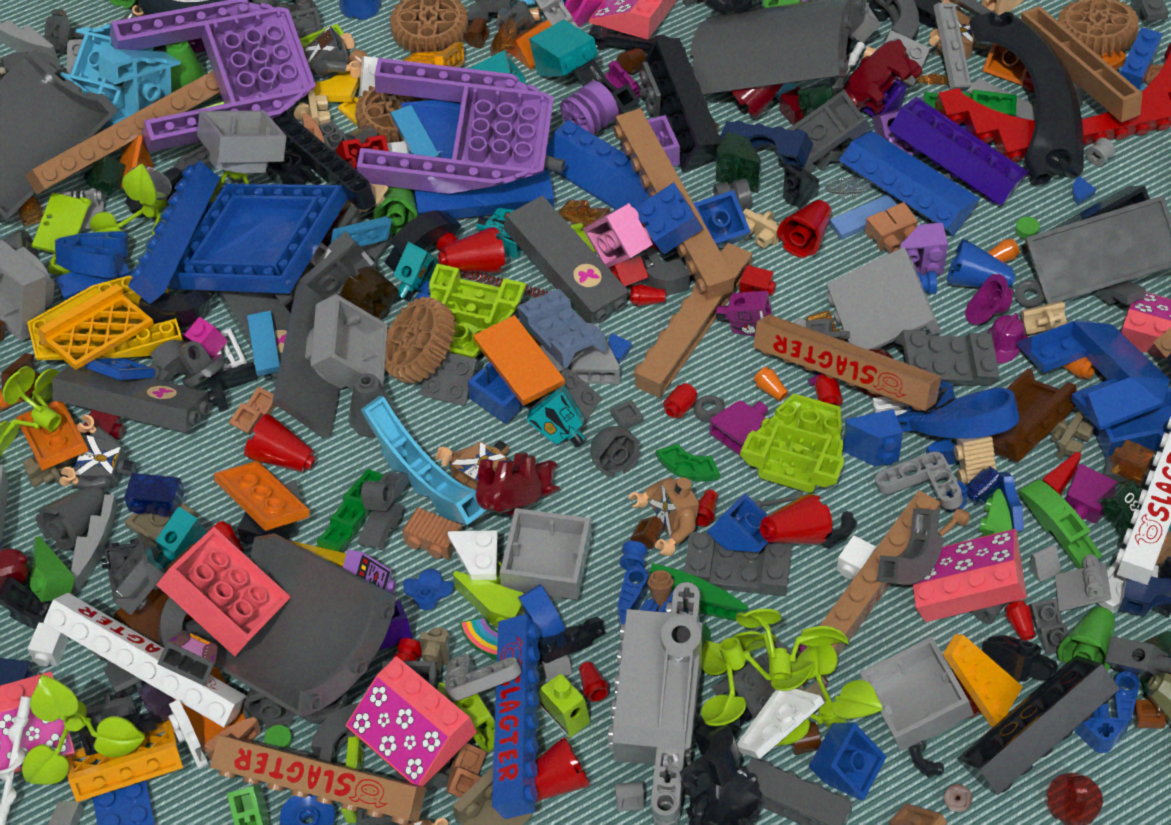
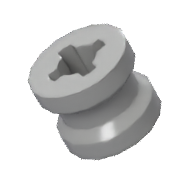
[1086,138,1116,167]

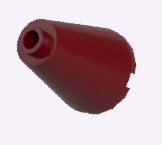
[732,84,783,118]

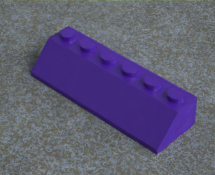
[888,97,1028,206]

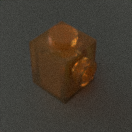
[1111,439,1155,484]

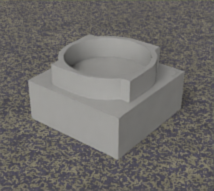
[197,110,286,173]
[0,240,55,341]
[305,294,388,390]
[500,508,592,601]
[860,636,974,752]

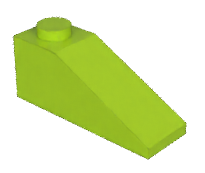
[453,571,525,628]

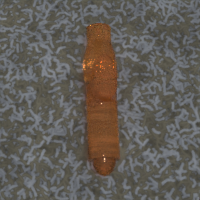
[918,74,949,85]

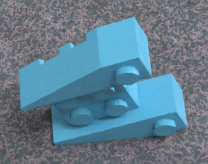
[60,24,154,110]
[98,49,181,130]

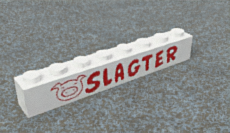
[1115,417,1171,585]
[44,593,246,727]

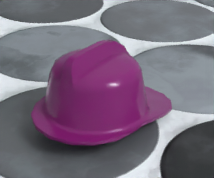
[965,274,1014,325]
[987,313,1028,364]

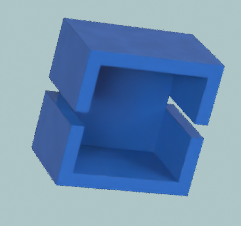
[635,182,704,254]
[468,362,527,424]

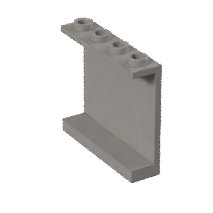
[826,247,941,351]

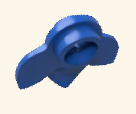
[403,568,454,610]

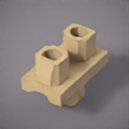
[293,89,330,126]
[743,208,780,248]
[1021,301,1067,335]

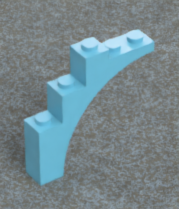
[360,396,487,525]

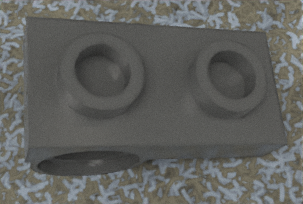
[361,472,410,512]

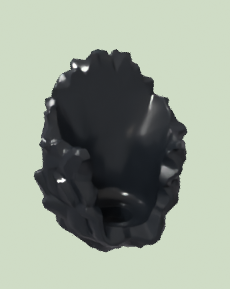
[686,767,762,825]

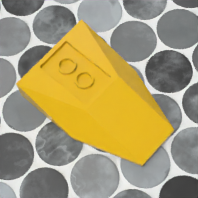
[27,275,183,360]

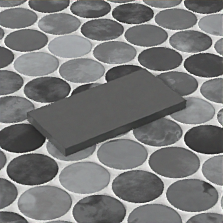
[1025,195,1171,305]
[272,283,339,439]

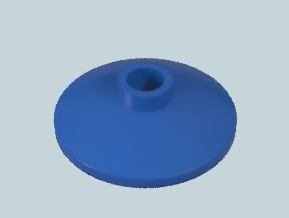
[280,794,335,825]

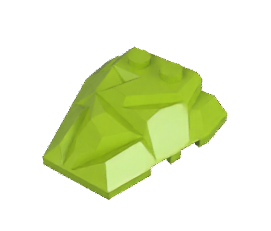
[429,264,526,359]
[740,393,844,493]

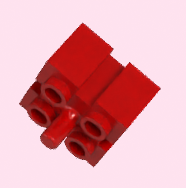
[335,135,389,170]

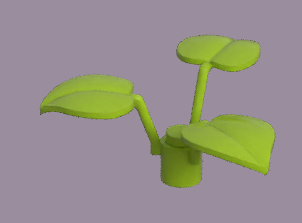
[90,163,168,235]
[0,366,62,457]
[732,609,849,680]
[701,637,815,726]
[774,644,883,747]
[22,674,145,785]

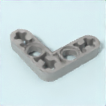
[875,452,963,510]
[445,654,522,701]

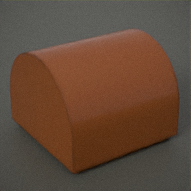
[1133,700,1166,729]

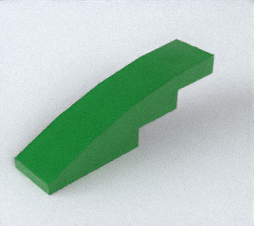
[923,89,1017,116]
[317,469,383,552]
[650,563,748,621]

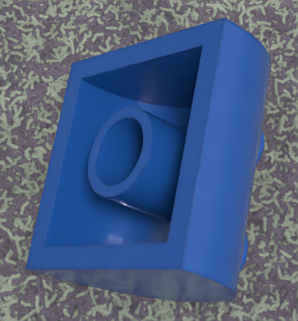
[693,190,751,249]

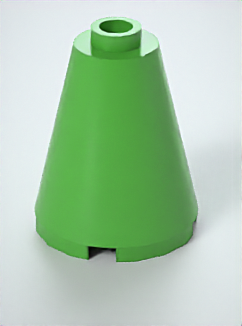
[166,41,207,93]
[373,186,418,234]
[1057,607,1115,671]

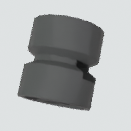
[713,178,752,209]

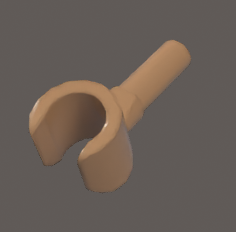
[938,509,970,537]

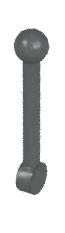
[755,492,804,508]

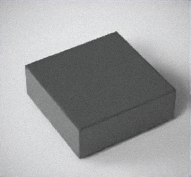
[610,400,644,429]

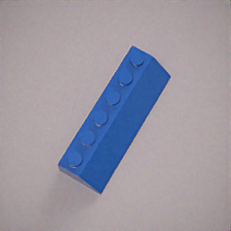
[546,120,649,222]
[839,130,980,237]

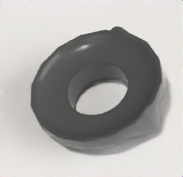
[1015,279,1045,308]
[693,395,725,423]

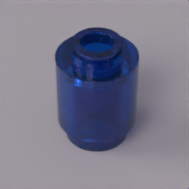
[966,466,1004,503]

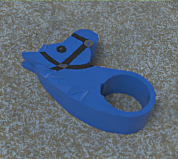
[896,382,1020,439]

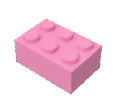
[583,203,653,268]

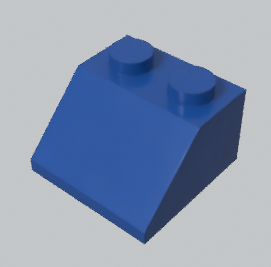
[843,409,903,466]
[707,493,768,552]
[808,722,887,800]

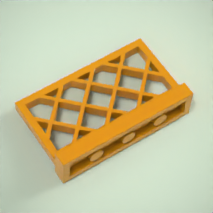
[402,42,465,68]
[38,284,153,370]
[67,720,183,802]

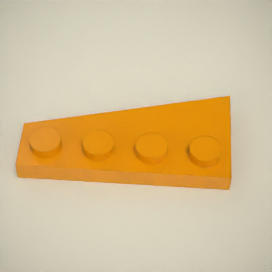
[942,634,1023,727]

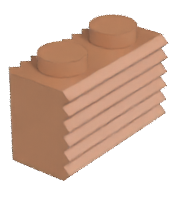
[402,507,462,560]

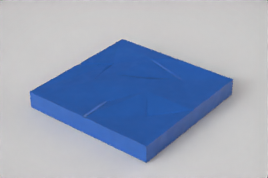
[401,99,554,219]
[169,184,348,293]

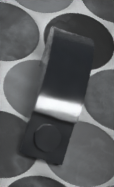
[574,59,640,115]
[384,210,462,272]
[138,289,215,326]
[0,577,52,629]
[679,724,740,798]

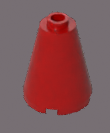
[777,200,832,258]
[438,227,505,273]
[244,414,316,473]
[760,494,832,545]
[535,737,590,802]

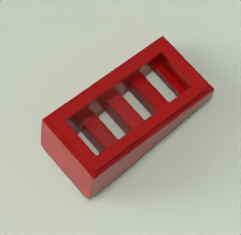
[1042,452,1082,495]

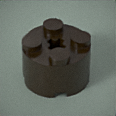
[341,266,398,320]

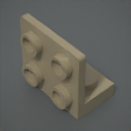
[453,768,532,825]

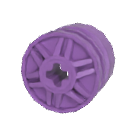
[560,80,619,135]

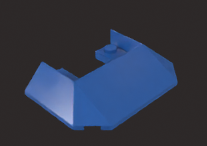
[1017,319,1170,430]

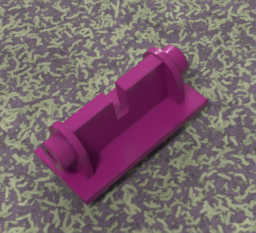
[604,61,640,97]

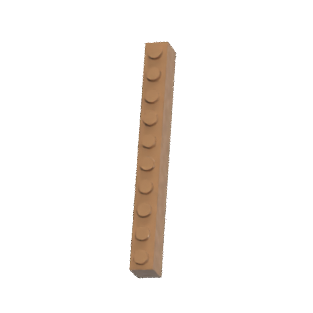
[25,71,220,195]
[613,108,734,300]

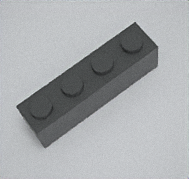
[746,757,853,825]

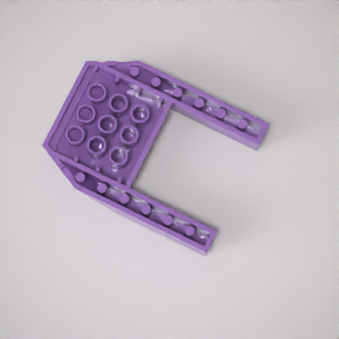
[110,0,316,152]
[357,58,554,194]

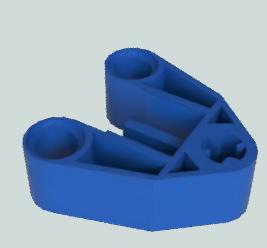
[55,231,128,278]
[617,566,689,630]
[1073,671,1140,753]

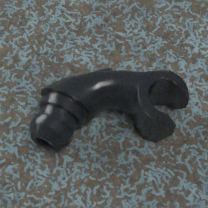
[821,511,857,549]
[908,740,944,778]

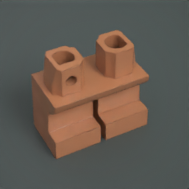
[865,202,918,253]

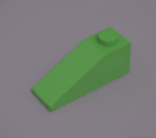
[30,536,75,602]
[227,785,269,825]

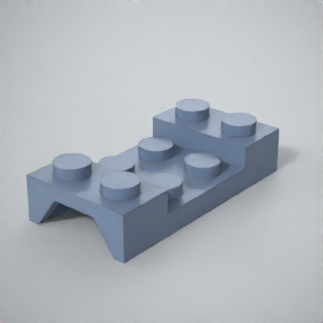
[517,289,607,369]

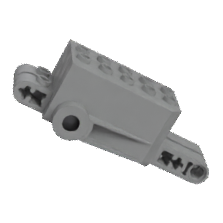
[608,582,703,825]

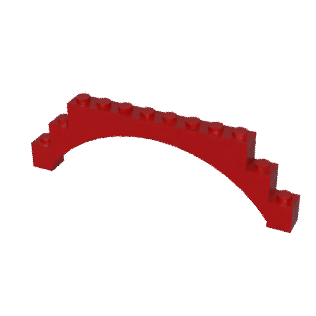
[935,43,1171,162]

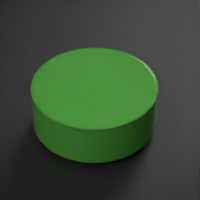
[1015,217,1040,239]
[264,725,292,749]

